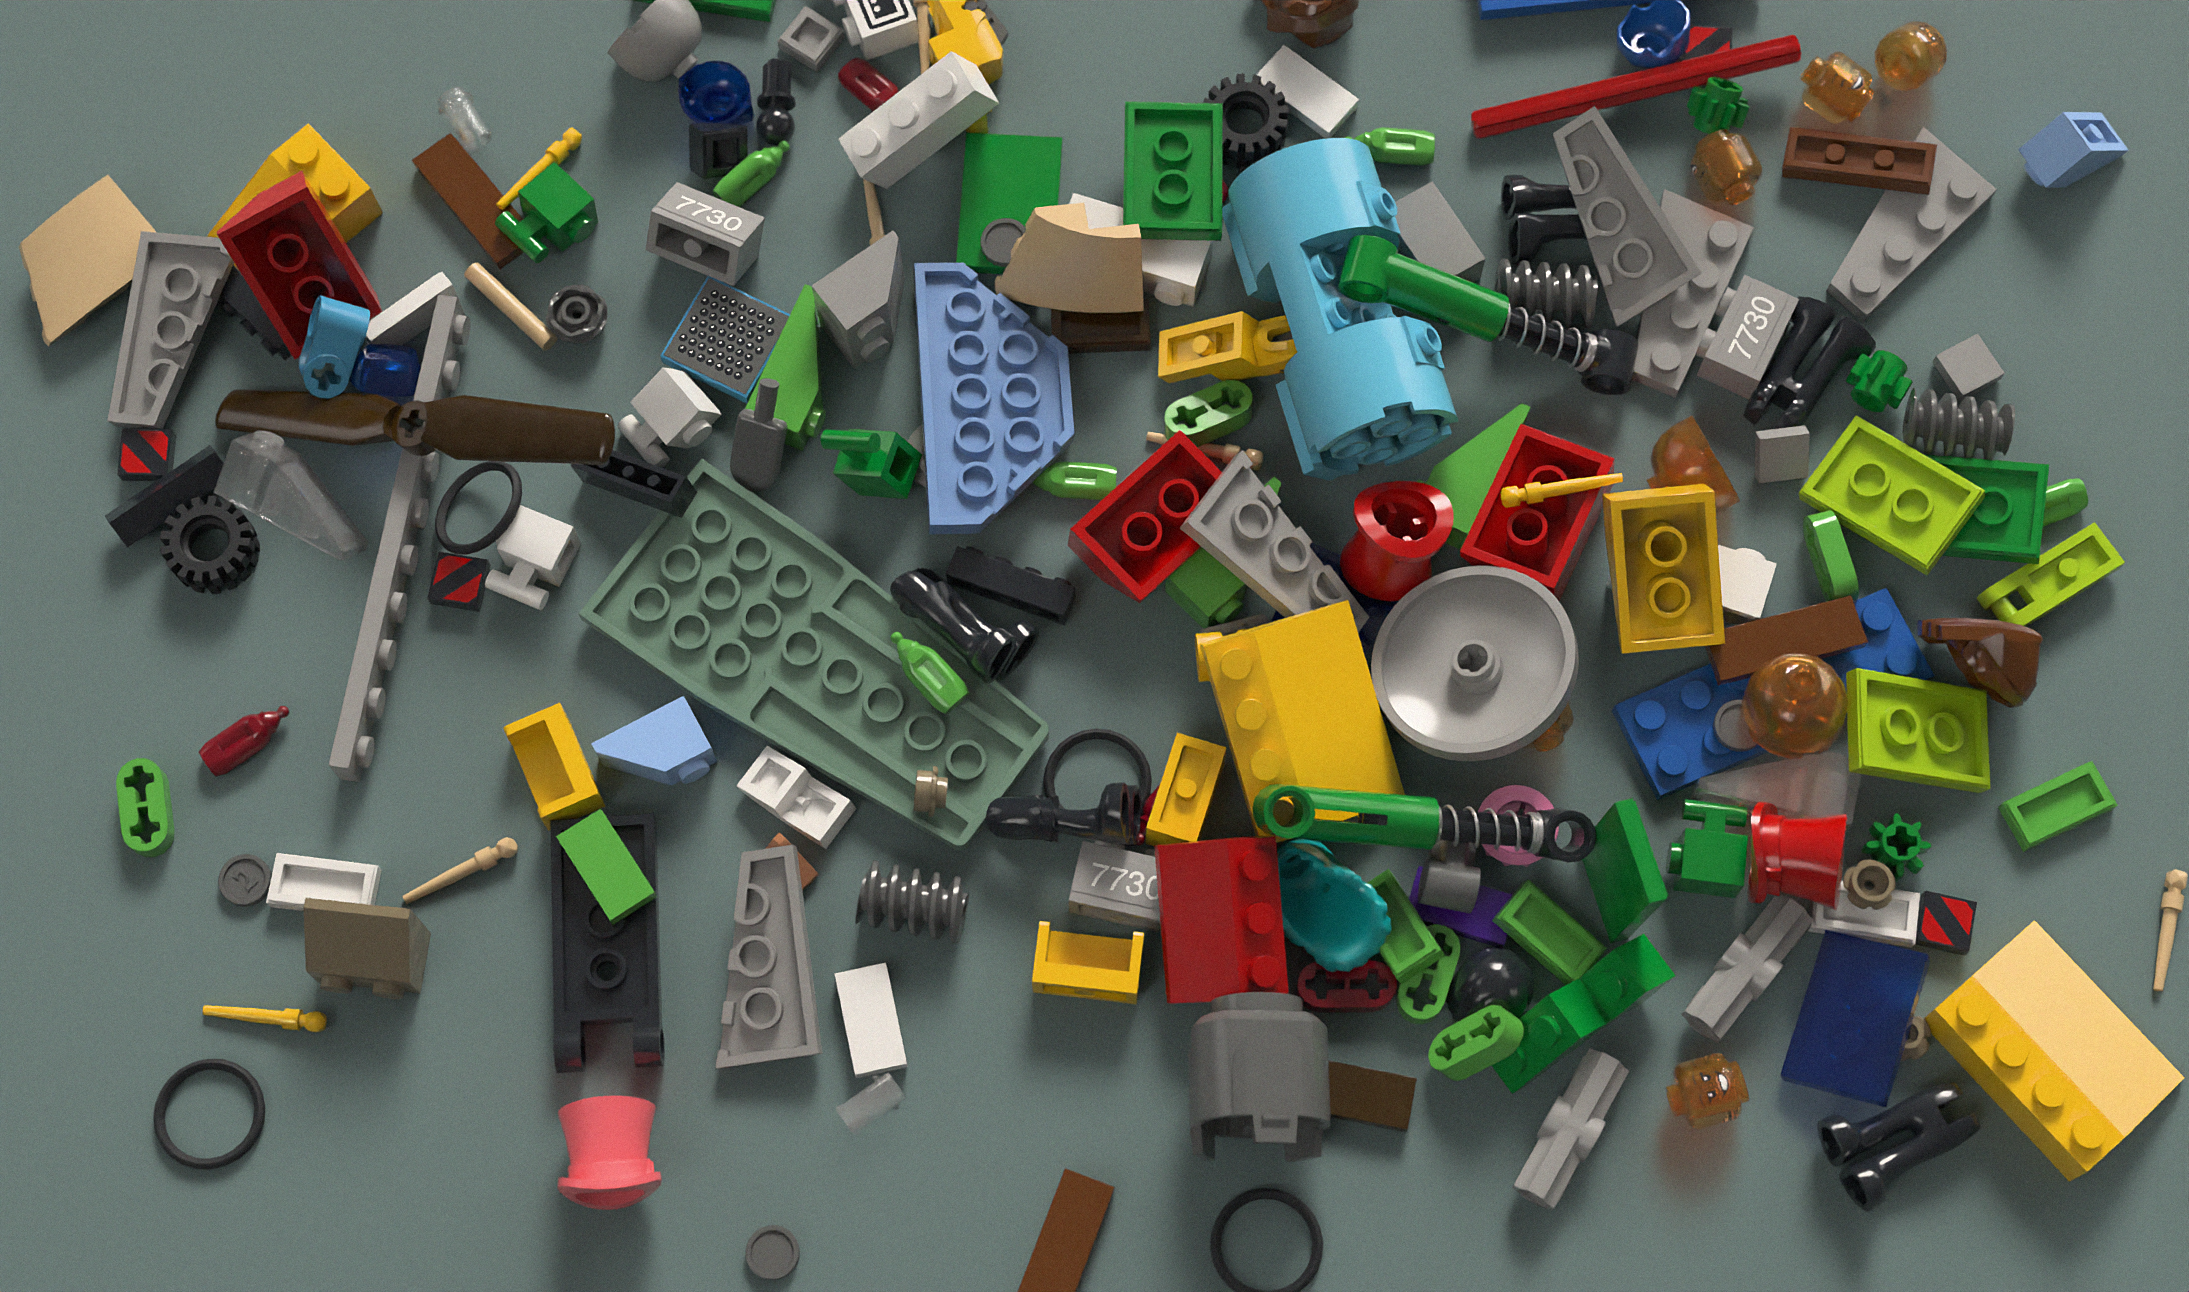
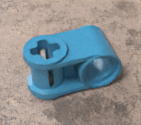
[298,295,370,399]

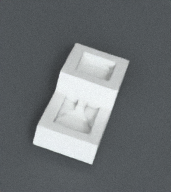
[737,746,856,849]

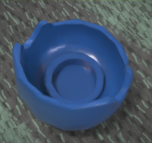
[1617,0,1691,69]

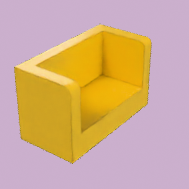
[503,703,605,831]
[1145,732,1227,846]
[1032,921,1144,1004]

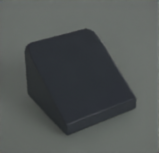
[689,123,748,179]

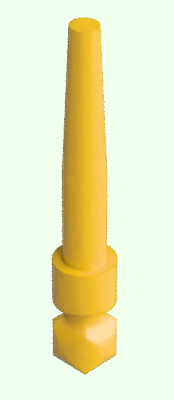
[496,127,582,210]
[1501,473,1623,508]
[202,1005,327,1032]

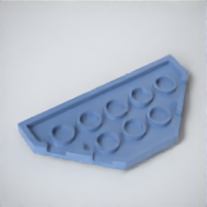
[913,263,1075,534]

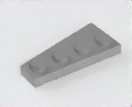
[1552,106,1702,328]
[1826,127,1997,323]
[1632,189,1754,398]
[107,231,234,429]
[1180,450,1369,632]
[716,845,823,1069]

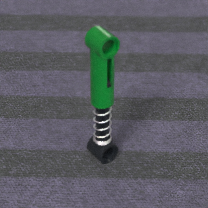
[1338,235,1639,395]
[1252,784,1596,863]

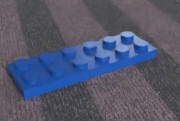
[1612,587,1934,801]

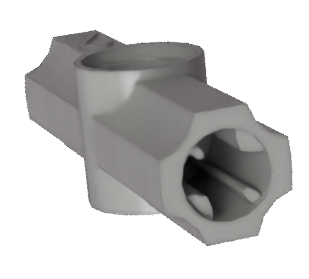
[1682,894,1813,1043]
[1512,1048,1629,1211]

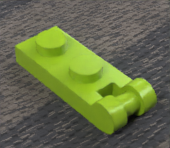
[1976,522,2125,627]

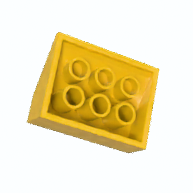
[1199,600,1405,843]
[1924,920,2184,1182]

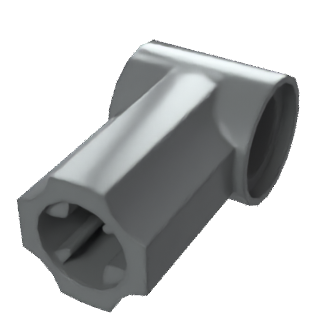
[1417,809,1480,914]

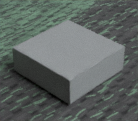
[777,6,845,73]
[1932,333,2005,402]
[1755,426,1810,484]

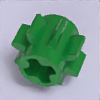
[1687,77,1750,137]
[1846,350,1913,412]
[1861,813,1931,882]

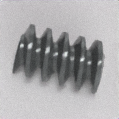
[1494,259,1597,328]
[1902,387,2015,460]
[856,860,969,944]

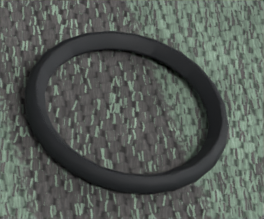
[435,461,522,555]
[1043,729,1152,809]
[153,1059,266,1169]
[1210,1188,1323,1292]

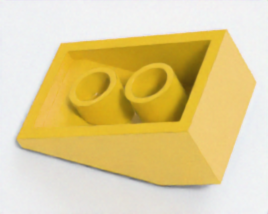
[207,123,383,270]
[1602,484,1725,654]

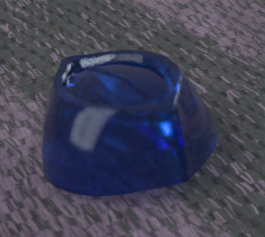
[678,61,755,125]
[349,344,421,397]

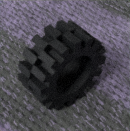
[1203,73,1289,169]
[160,496,260,594]

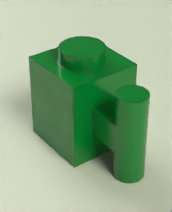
[495,162,598,263]
[821,428,922,499]
[1666,799,1748,898]

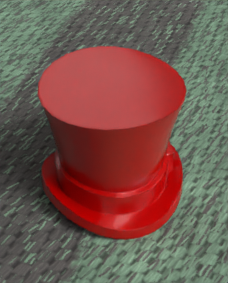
[1340,481,1454,601]
[1747,801,1847,910]

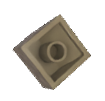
[303,897,431,999]

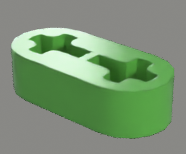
[1164,380,1253,447]
[1803,510,1859,602]
[116,758,175,857]
[1396,924,1461,1025]
[1428,1005,1524,1081]

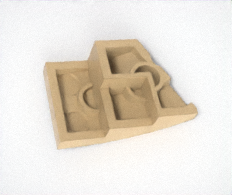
[19,175,156,346]
[994,203,1144,313]

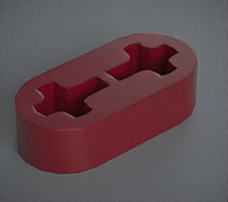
[1296,961,1397,1013]

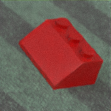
[217,171,382,360]
[1460,424,1615,601]
[1067,430,1222,603]
[1154,836,1289,1004]

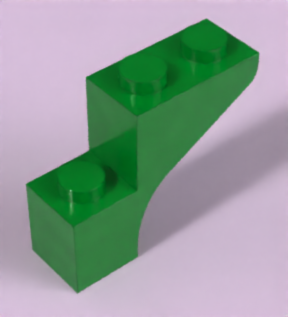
[1491,934,1676,1094]

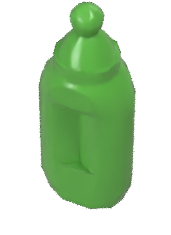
[1345,127,1435,166]
[713,141,790,207]
[1033,461,1117,500]
[2043,478,2089,527]
[890,632,969,714]

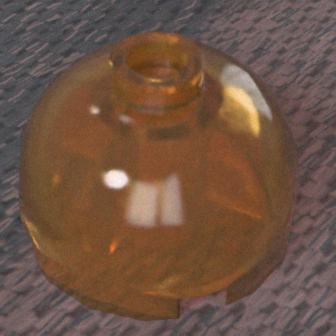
[1647,415,1740,514]
[1740,653,1848,759]

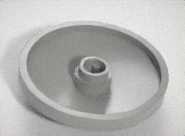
[1371,565,1579,761]

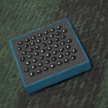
[660,276,790,404]

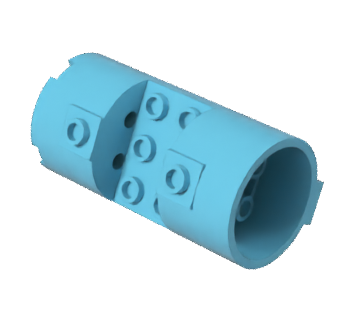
[1222,138,1458,481]

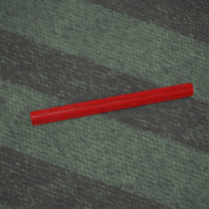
[1470,35,1801,139]

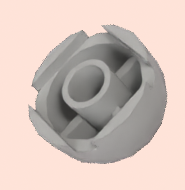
[607,0,702,82]

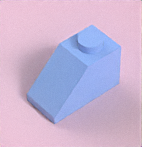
[2018,112,2129,188]
[591,696,717,785]

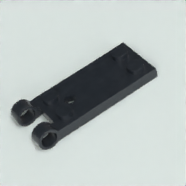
[550,813,665,1074]

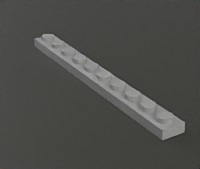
[329,294,471,782]

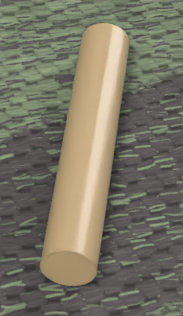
[464,262,558,351]

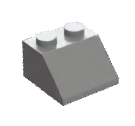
[812,231,905,369]

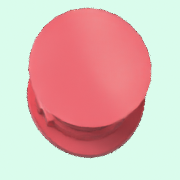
[557,1096,662,1210]

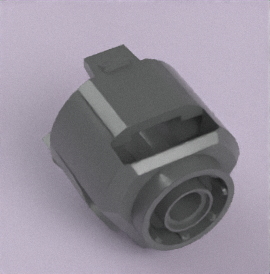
[1188,992,1331,1162]

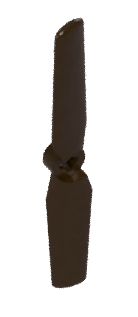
[215,389,615,465]

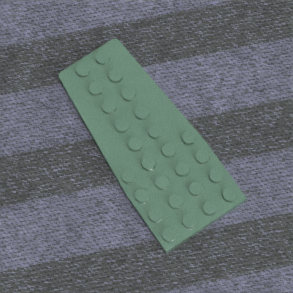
[578,459,1049,851]

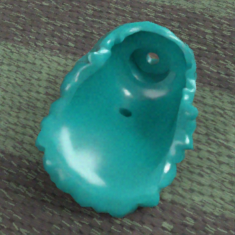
[1277,839,1392,972]

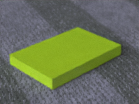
[1799,415,1985,576]
[1846,668,1991,793]

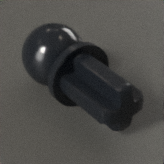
[756,58,796,146]

